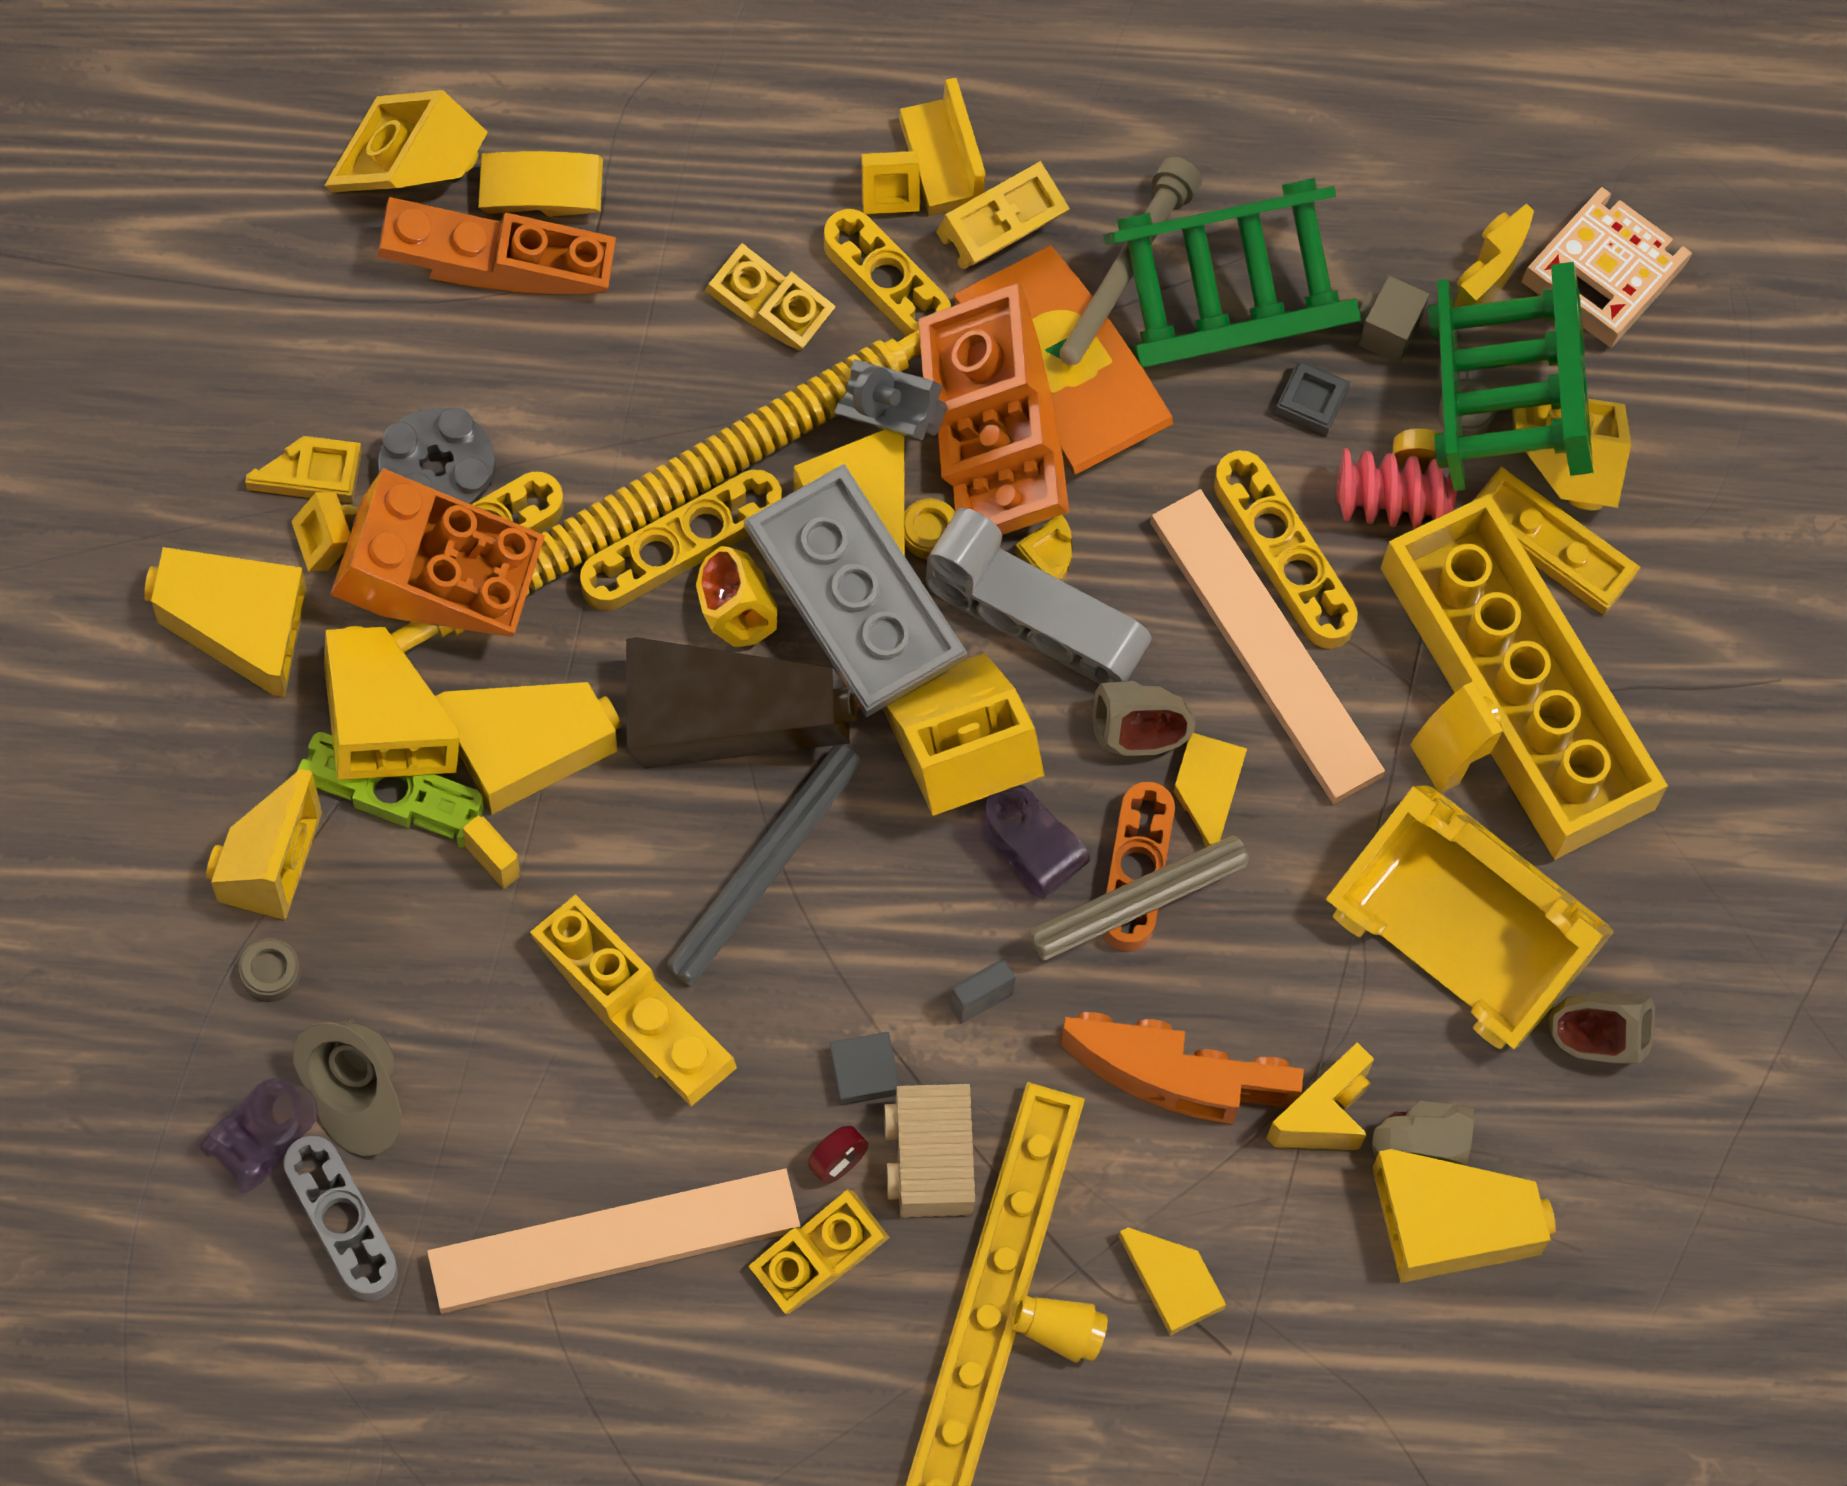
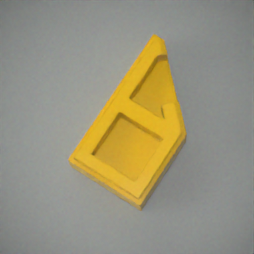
[245,436,362,503]

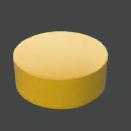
[1392,429,1445,473]
[904,498,955,559]

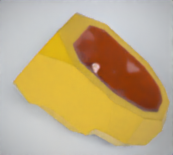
[696,546,778,647]

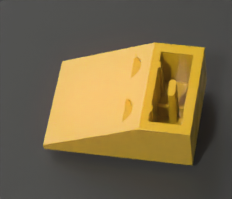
[882,653,1045,816]

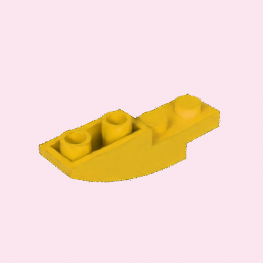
[530,894,737,1107]

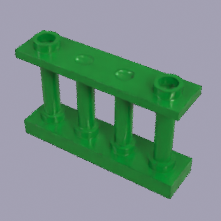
[1103,178,1361,367]
[1428,262,1594,491]

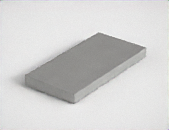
[744,464,968,718]

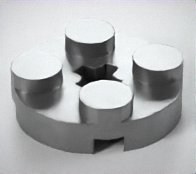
[378,407,495,504]

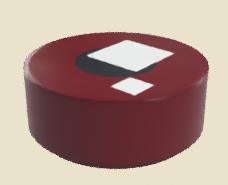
[808,1126,869,1184]

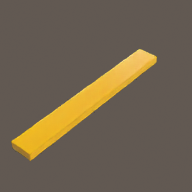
[906,1082,1085,1486]

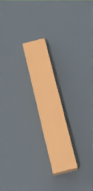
[1150,489,1385,805]
[427,1168,801,1314]

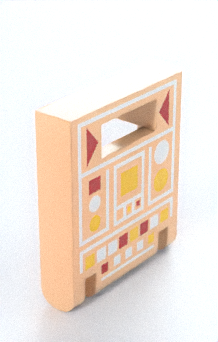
[1521,187,1692,348]

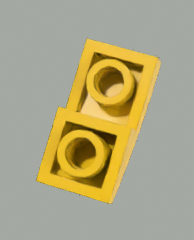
[478,151,603,217]
[1454,203,1534,307]
[704,243,836,351]
[1410,681,1503,793]
[749,1189,890,1314]

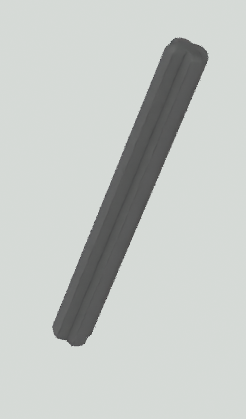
[667,744,861,986]

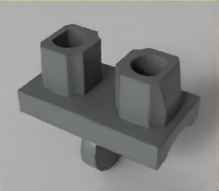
[834,359,947,440]

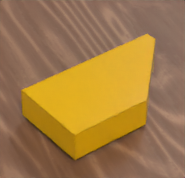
[1173,733,1247,847]
[1118,1227,1226,1336]

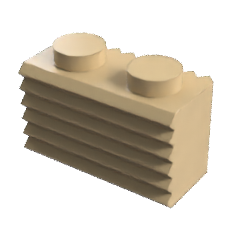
[884,1084,975,1218]

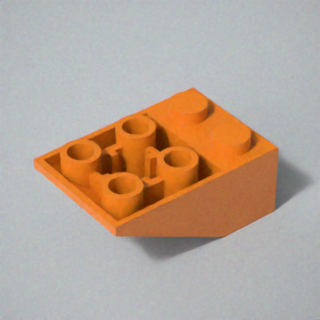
[330,468,545,637]

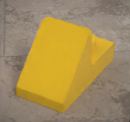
[1266,1042,1374,1150]

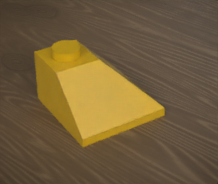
[324,90,488,193]
[1512,398,1631,510]
[206,769,322,921]

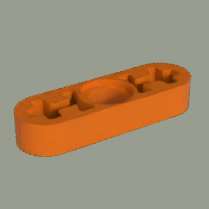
[1102,782,1175,952]

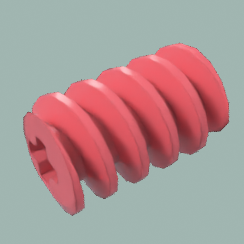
[1336,448,1457,530]

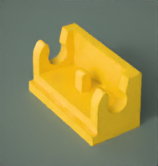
[936,161,1070,269]

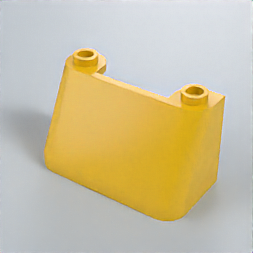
[1326,785,1614,1049]

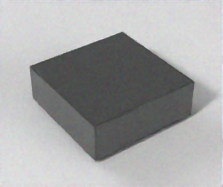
[1274,360,1351,437]
[950,960,1016,1024]
[829,1032,900,1105]

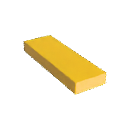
[1473,466,1641,616]

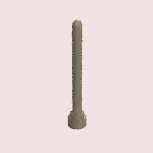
[1060,157,1202,366]

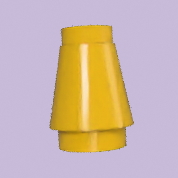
[1011,1295,1108,1363]

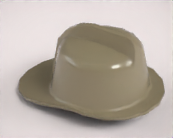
[293,1018,402,1156]

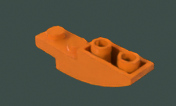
[377,197,616,294]
[1060,1012,1304,1125]

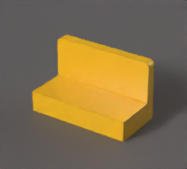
[899,77,986,216]

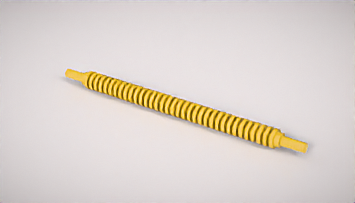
[391,330,921,653]

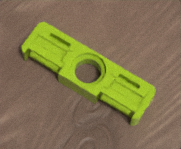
[297,732,484,848]

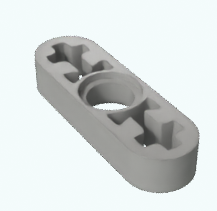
[284,1136,398,1301]

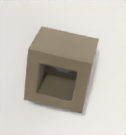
[1357,275,1430,364]

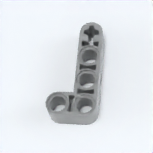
[925,507,1152,684]

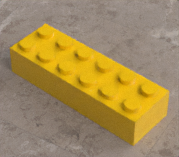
[1380,493,1668,860]

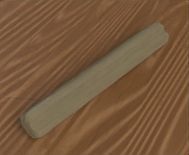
[1029,835,1249,960]

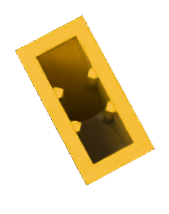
[793,430,905,556]
[145,547,307,697]
[324,626,460,780]
[435,682,621,815]
[1372,1149,1556,1283]

